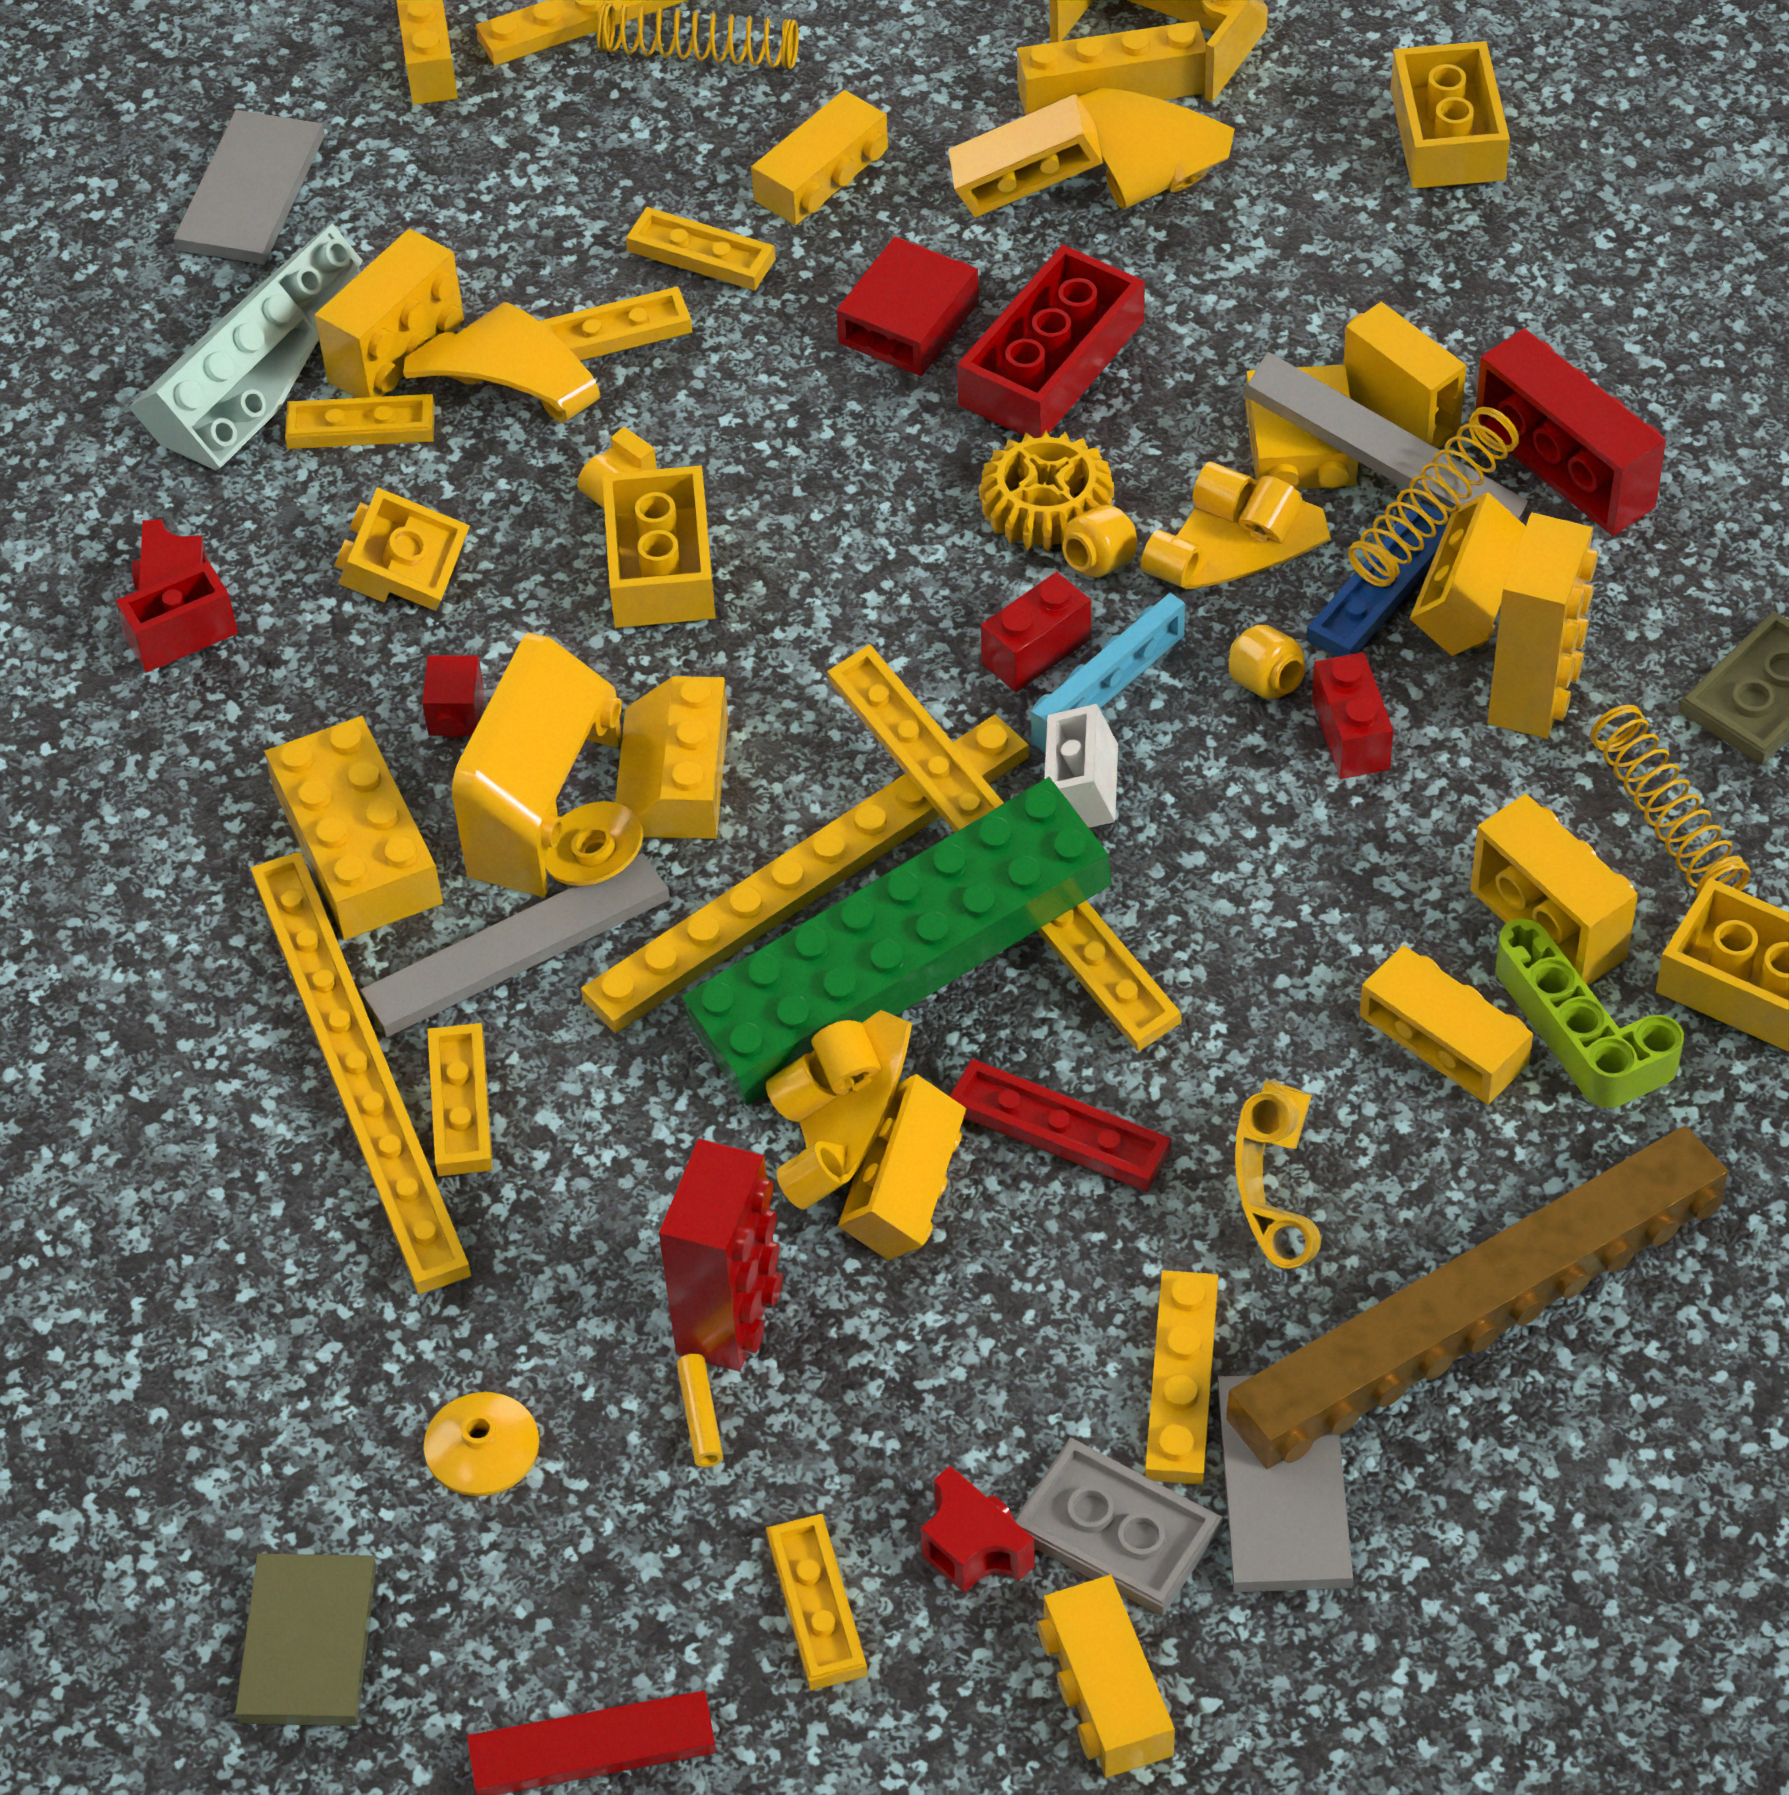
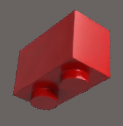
[115,561,238,673]
[981,571,1091,693]
[1312,652,1394,779]

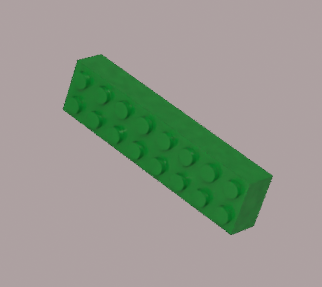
[682,777,1112,1106]

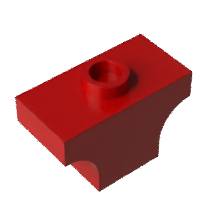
[132,519,208,590]
[921,1465,1035,1593]

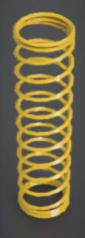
[597,2,799,70]
[1348,407,1519,587]
[1590,705,1751,897]

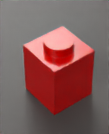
[422,655,484,737]

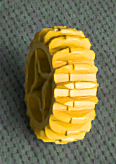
[979,430,1114,553]

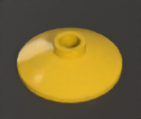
[544,801,643,886]
[424,1392,539,1496]

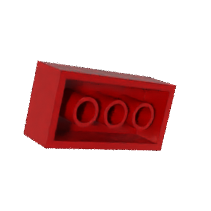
[957,244,1145,438]
[1475,328,1666,537]
[659,1138,783,1372]

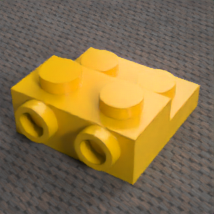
[334,487,470,611]

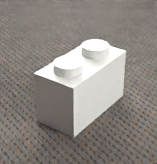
[1044,704,1118,828]

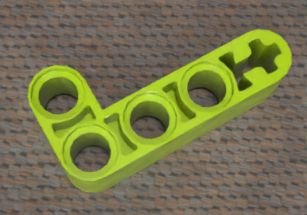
[1495,918,1684,1108]

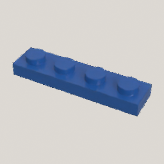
[1306,501,1450,657]

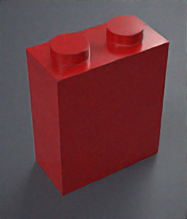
[836,236,979,377]

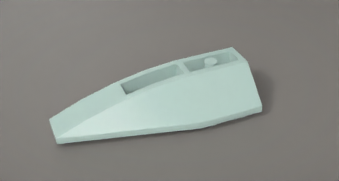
[129,223,363,471]

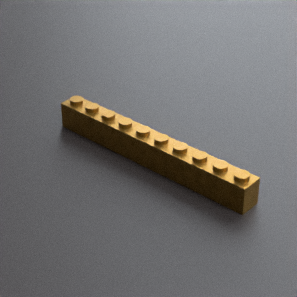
[1226,1125,1729,1469]

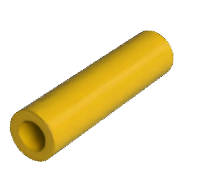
[676,1354,723,1467]

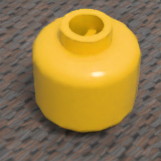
[1062,505,1137,578]
[1229,625,1305,699]

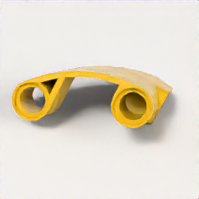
[1078,87,1235,210]
[403,302,600,423]
[1140,461,1331,589]
[766,1010,912,1210]
[1235,1080,1321,1269]

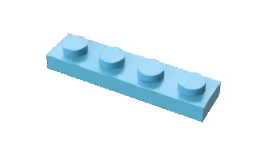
[1031,593,1185,754]

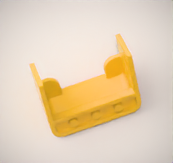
[1049,0,1268,102]
[452,632,622,898]

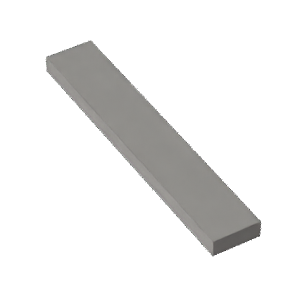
[1242,351,1528,519]
[360,853,670,1038]

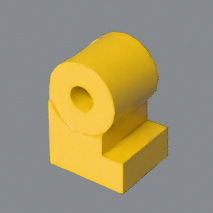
[577,427,657,508]

